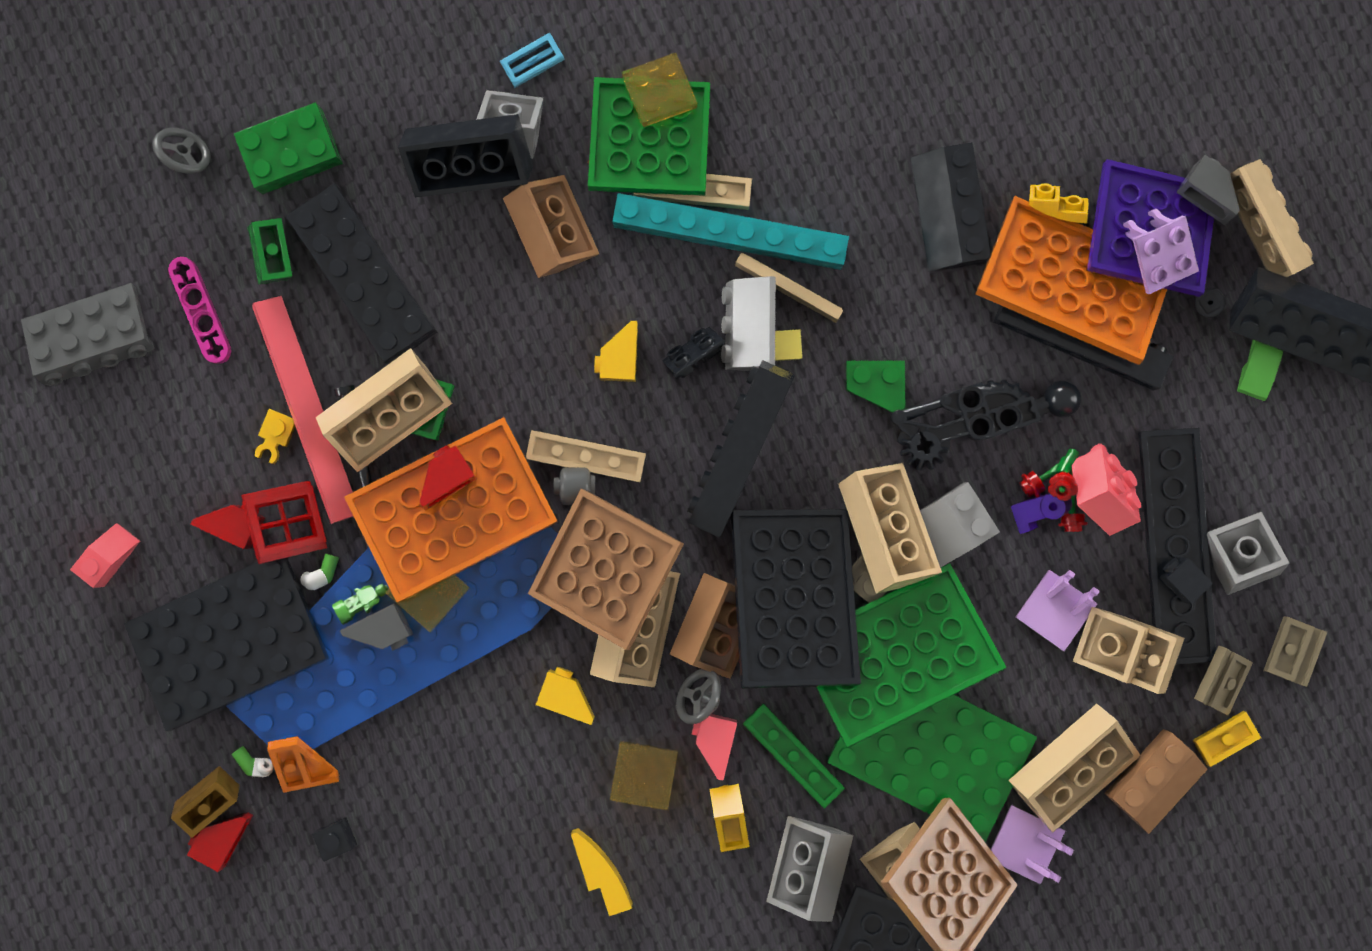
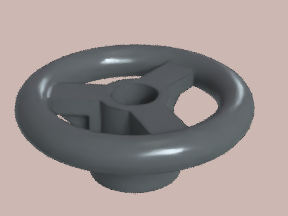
[152,128,211,174]
[676,669,721,724]

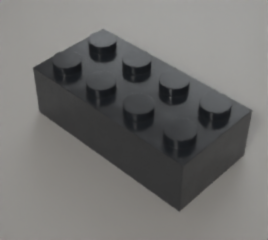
[398,114,533,198]

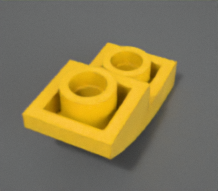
[1029,184,1088,224]

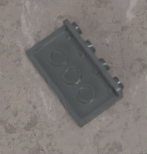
[21,283,154,386]

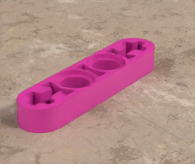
[168,257,231,364]

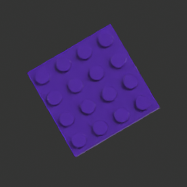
[1087,159,1214,297]

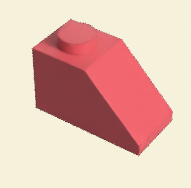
[70,523,140,588]
[691,714,737,780]

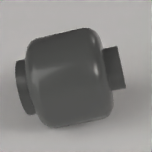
[554,467,595,505]

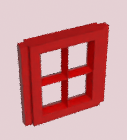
[241,480,327,564]

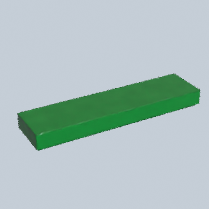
[742,703,845,809]

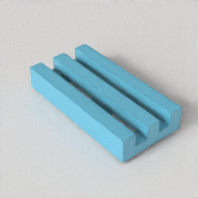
[500,33,565,88]

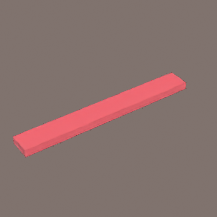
[252,296,354,524]

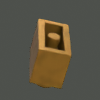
[171,766,240,838]

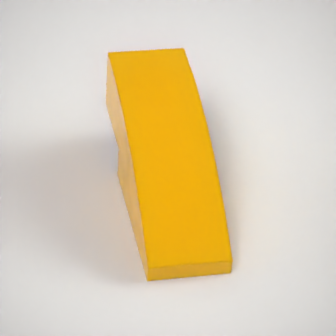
[571,828,633,916]

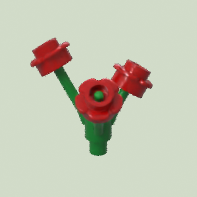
[1019,448,1088,532]

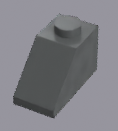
[1176,155,1240,225]
[340,603,413,651]

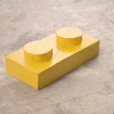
[1193,711,1261,767]

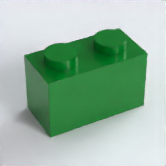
[248,218,292,285]

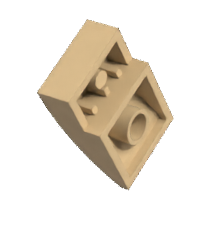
[1073,607,1185,694]

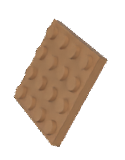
[528,489,684,650]
[881,798,1017,951]

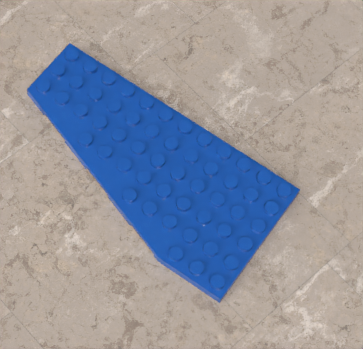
[226,526,558,749]

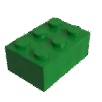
[234,102,343,195]

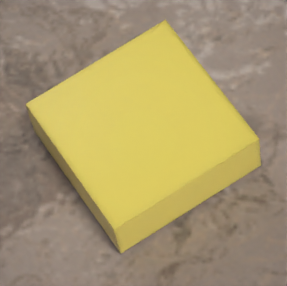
[775,329,802,361]

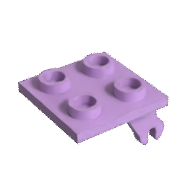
[1123,209,1199,294]
[1016,570,1099,651]
[990,805,1074,884]

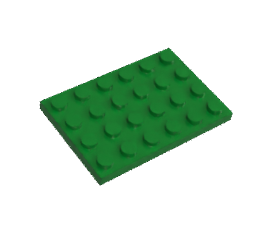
[816,563,1007,748]
[827,695,1037,842]

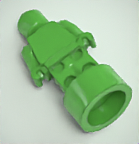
[332,583,388,625]

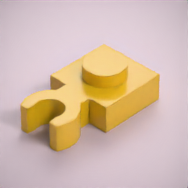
[255,409,296,464]

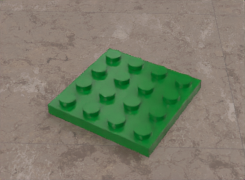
[588,77,710,196]

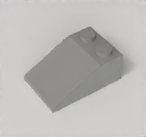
[920,482,1000,567]

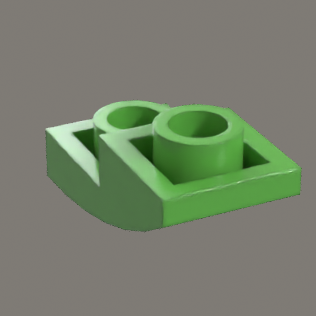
[1237,340,1283,401]

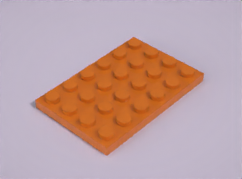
[976,196,1167,365]
[344,417,558,603]

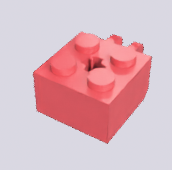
[1072,444,1141,536]

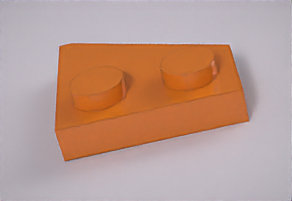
[267,736,339,793]

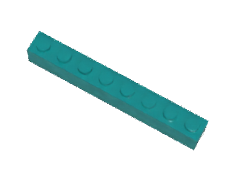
[612,193,849,270]

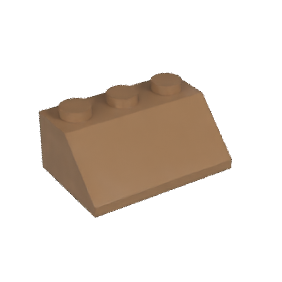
[503,175,599,278]
[670,573,739,679]
[1104,729,1208,834]

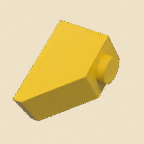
[594,321,638,382]
[536,667,595,725]
[710,784,750,852]

